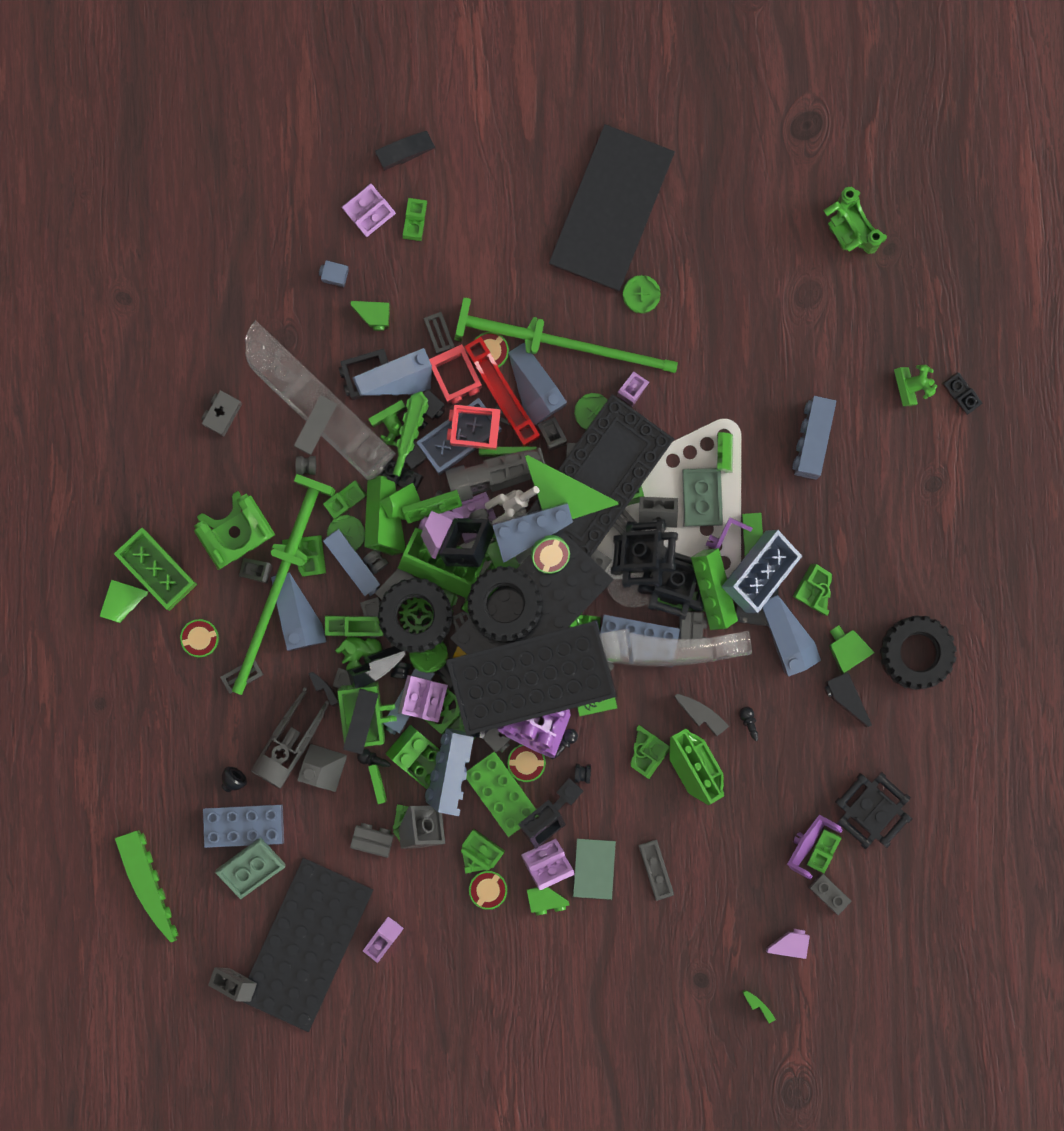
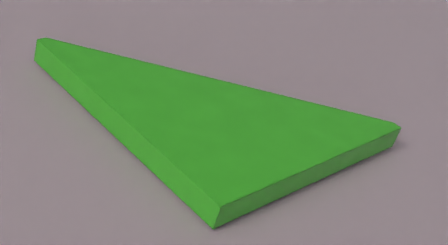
[525,455,618,519]

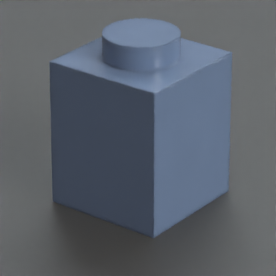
[319,260,349,288]

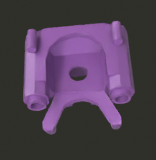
[498,709,571,758]

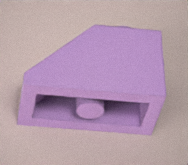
[420,511,453,559]
[363,917,404,963]
[766,929,810,959]

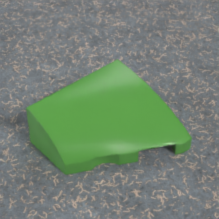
[717,432,733,473]
[380,483,420,521]
[282,535,326,576]
[793,564,832,616]
[100,580,148,623]
[631,725,670,779]

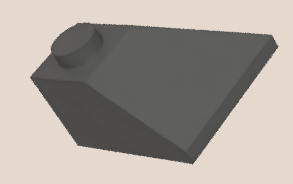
[297,744,347,792]
[399,806,446,849]

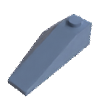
[271,572,326,651]
[762,595,821,676]

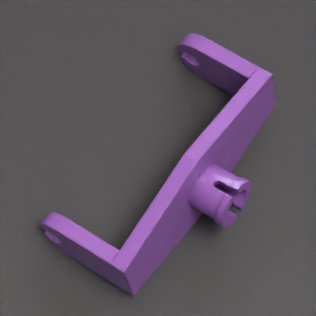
[706,517,753,579]
[787,815,843,879]

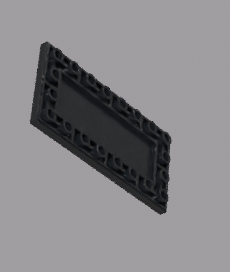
[549,124,675,292]
[527,394,674,557]

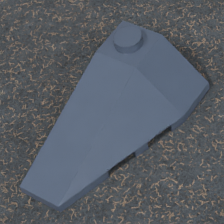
[508,343,567,426]
[353,348,432,396]

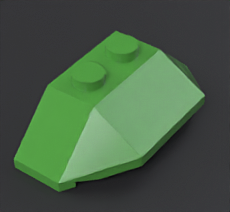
[670,729,724,805]

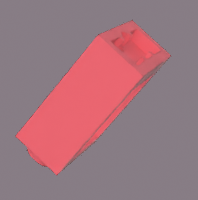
[429,344,482,404]
[447,405,501,450]

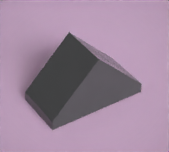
[538,417,567,452]
[239,558,273,584]

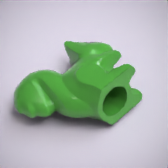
[335,636,382,670]

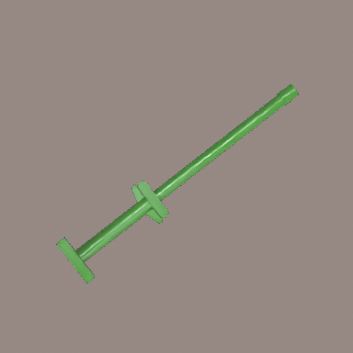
[454,298,678,373]
[232,474,336,695]

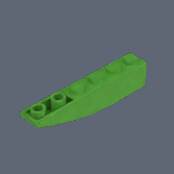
[115,830,178,942]

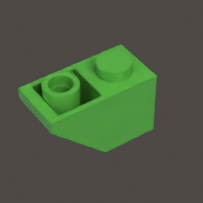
[527,887,569,916]

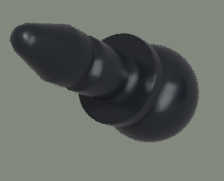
[739,707,758,741]
[550,729,578,760]
[357,749,391,767]

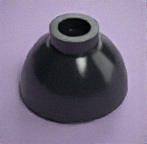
[221,766,247,792]

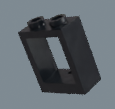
[338,349,388,400]
[439,518,494,567]
[518,800,566,849]

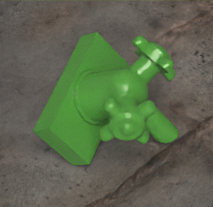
[894,365,937,406]
[369,400,406,447]

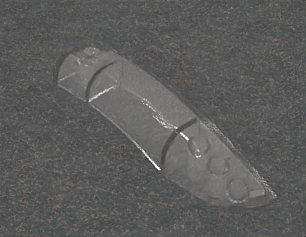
[245,320,396,480]
[601,629,752,667]

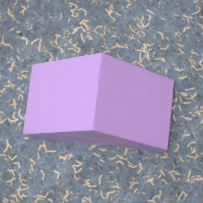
[617,372,649,407]

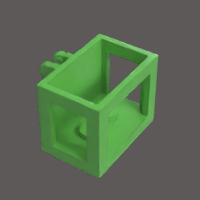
[338,681,397,747]

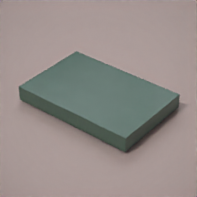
[682,468,723,527]
[215,837,286,900]
[573,839,616,900]

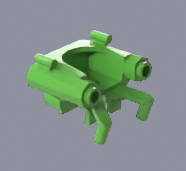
[824,187,887,254]
[194,491,275,570]

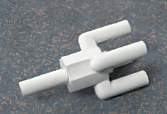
[485,486,540,524]

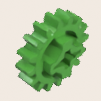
[399,597,434,634]

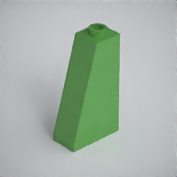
[364,476,406,556]

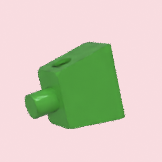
[829,625,874,674]

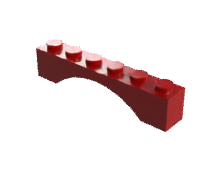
[464,337,540,447]

